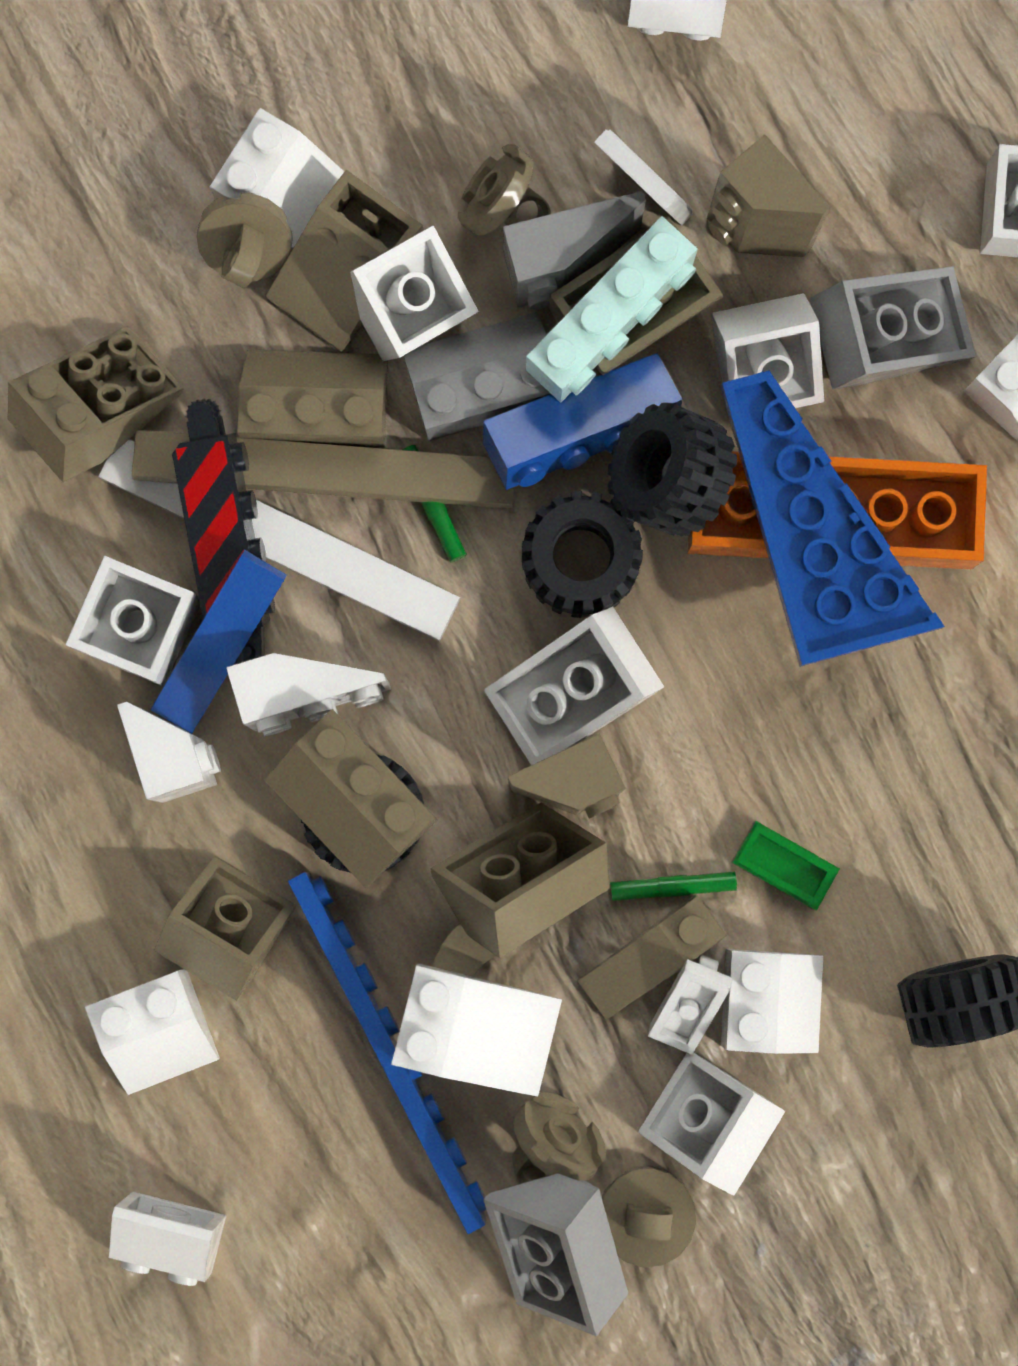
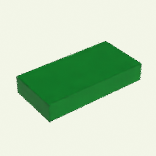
[731,821,840,911]

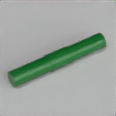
[402,445,467,563]
[610,871,737,901]

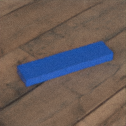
[150,550,287,734]

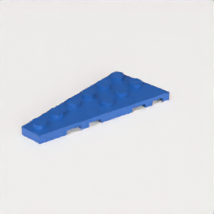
[720,370,945,667]

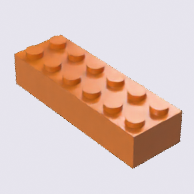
[687,451,987,570]

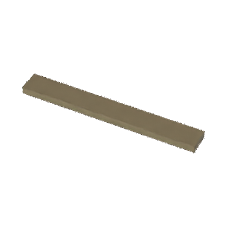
[132,430,514,509]

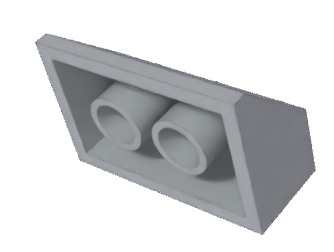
[403,312,551,441]
[484,1173,629,1336]

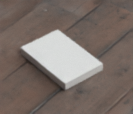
[595,129,693,225]

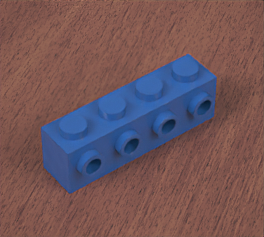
[483,353,683,490]

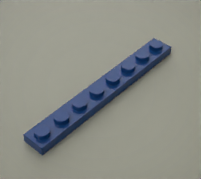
[288,872,486,1234]

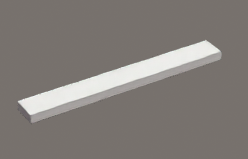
[98,439,460,642]

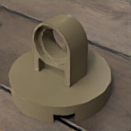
[458,144,551,236]
[197,193,293,288]
[512,1092,606,1184]
[602,1166,696,1268]

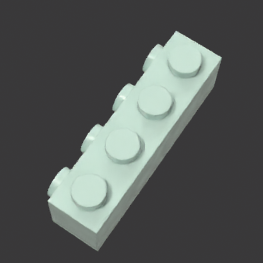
[526,216,698,403]

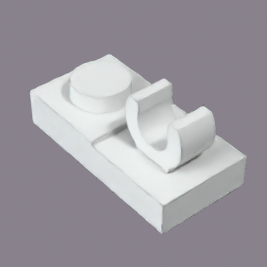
[648,954,732,1054]

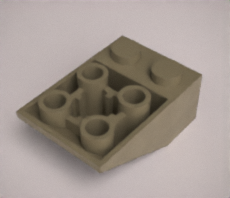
[266,170,423,352]
[7,326,184,482]

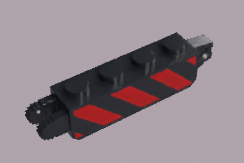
[172,399,275,665]

